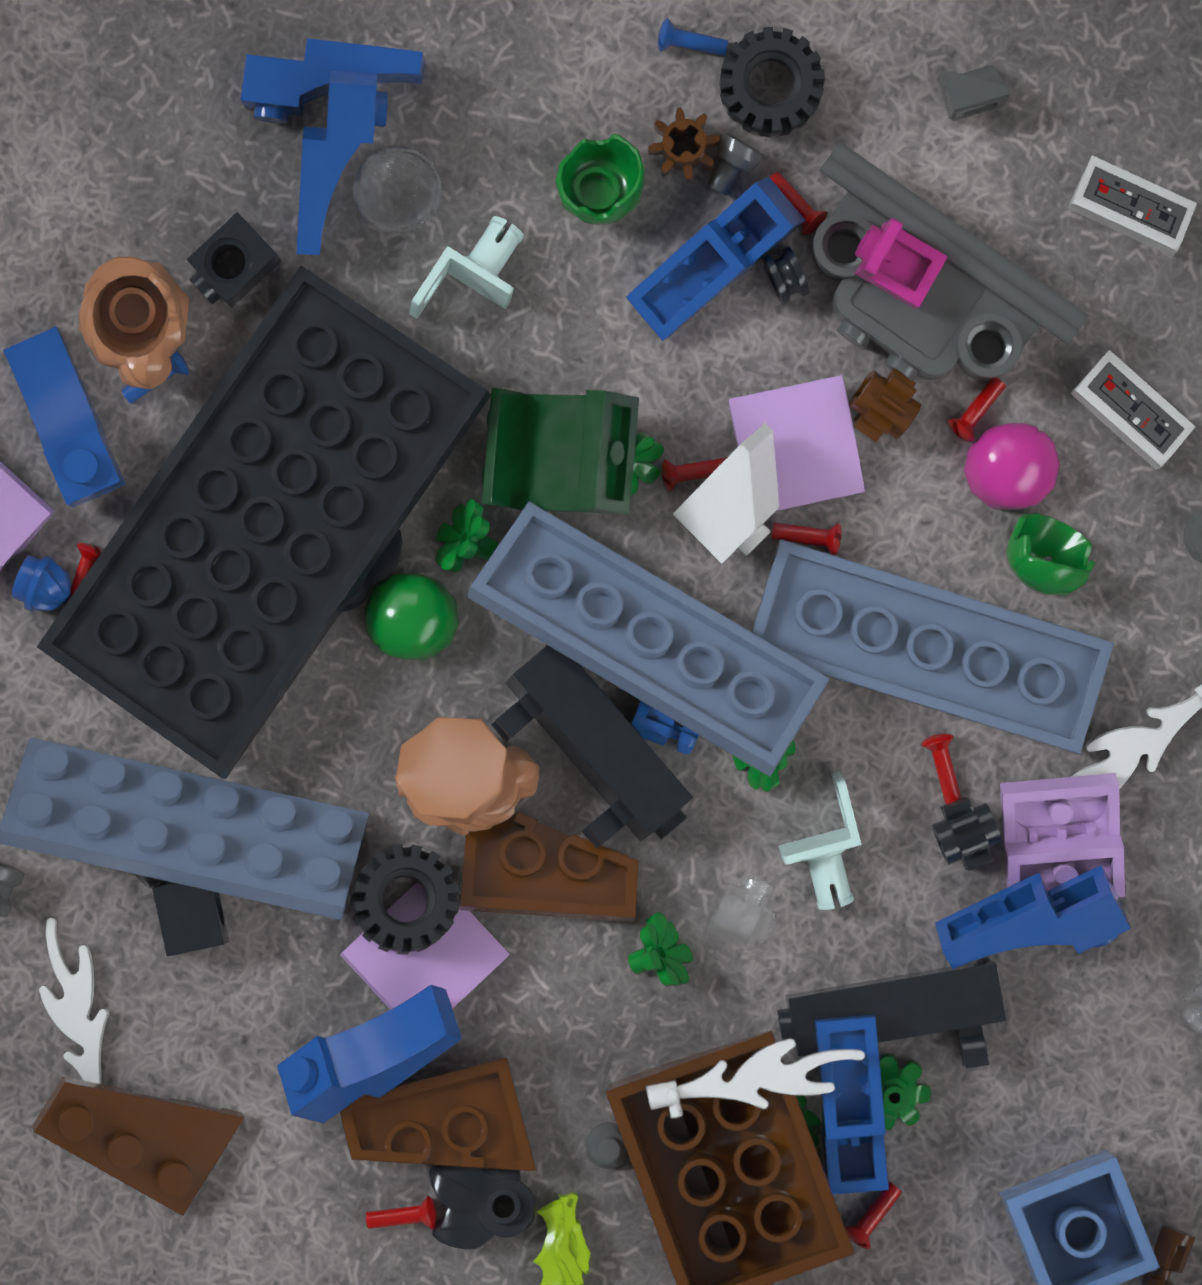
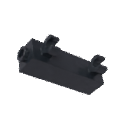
[491,645,693,849]
[777,960,1006,1069]

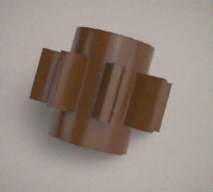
[648,107,720,183]
[849,368,921,443]

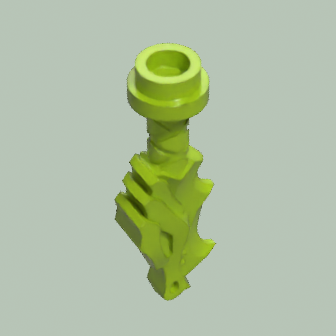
[533,1191,591,1285]

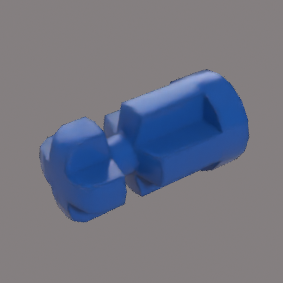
[631,701,699,754]

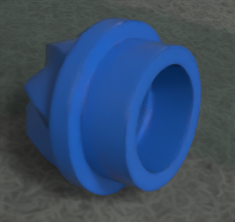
[12,555,71,612]

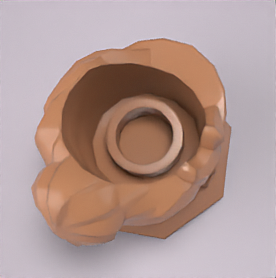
[78,256,189,389]
[395,717,540,836]

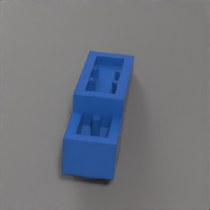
[241,38,425,124]
[296,71,388,255]
[626,176,806,341]
[3,326,126,508]
[935,865,1131,969]
[277,985,462,1123]
[815,1014,889,1195]

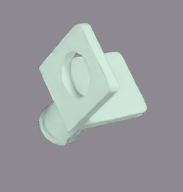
[409,216,524,319]
[778,771,862,910]

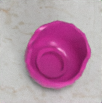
[964,423,1060,510]

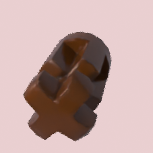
[1142,1225,1196,1285]

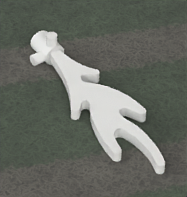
[1071,684,1202,789]
[39,918,109,1084]
[647,1039,865,1118]

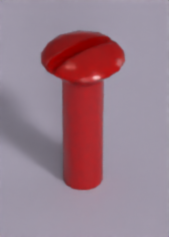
[770,171,827,235]
[947,377,1006,442]
[661,457,728,492]
[772,522,842,556]
[64,543,104,606]
[921,733,962,804]
[845,1182,903,1250]
[366,1195,437,1230]

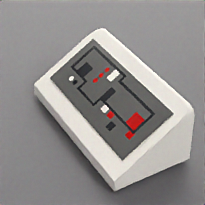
[1067,155,1197,256]
[1070,350,1195,470]

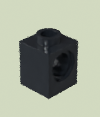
[186,212,281,308]
[152,881,230,957]

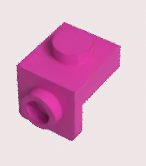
[855,218,948,309]

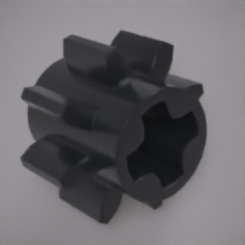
[932,797,1002,871]

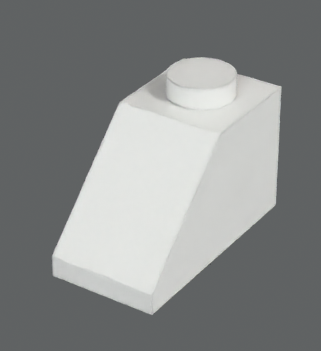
[673,423,779,564]

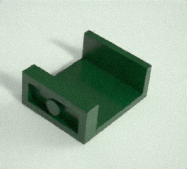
[482,388,639,515]

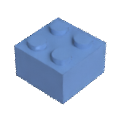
[999,1150,1160,1285]

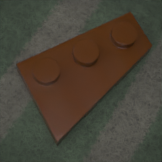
[460,812,639,922]
[340,1058,537,1171]
[32,1077,245,1216]

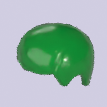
[555,133,645,225]
[1006,513,1095,596]
[364,573,459,661]

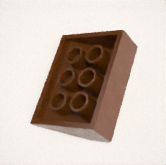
[605,1030,854,1285]

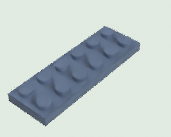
[467,502,830,777]
[752,540,1114,754]
[0,737,369,920]

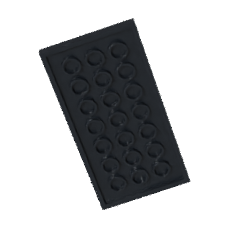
[37,266,491,779]

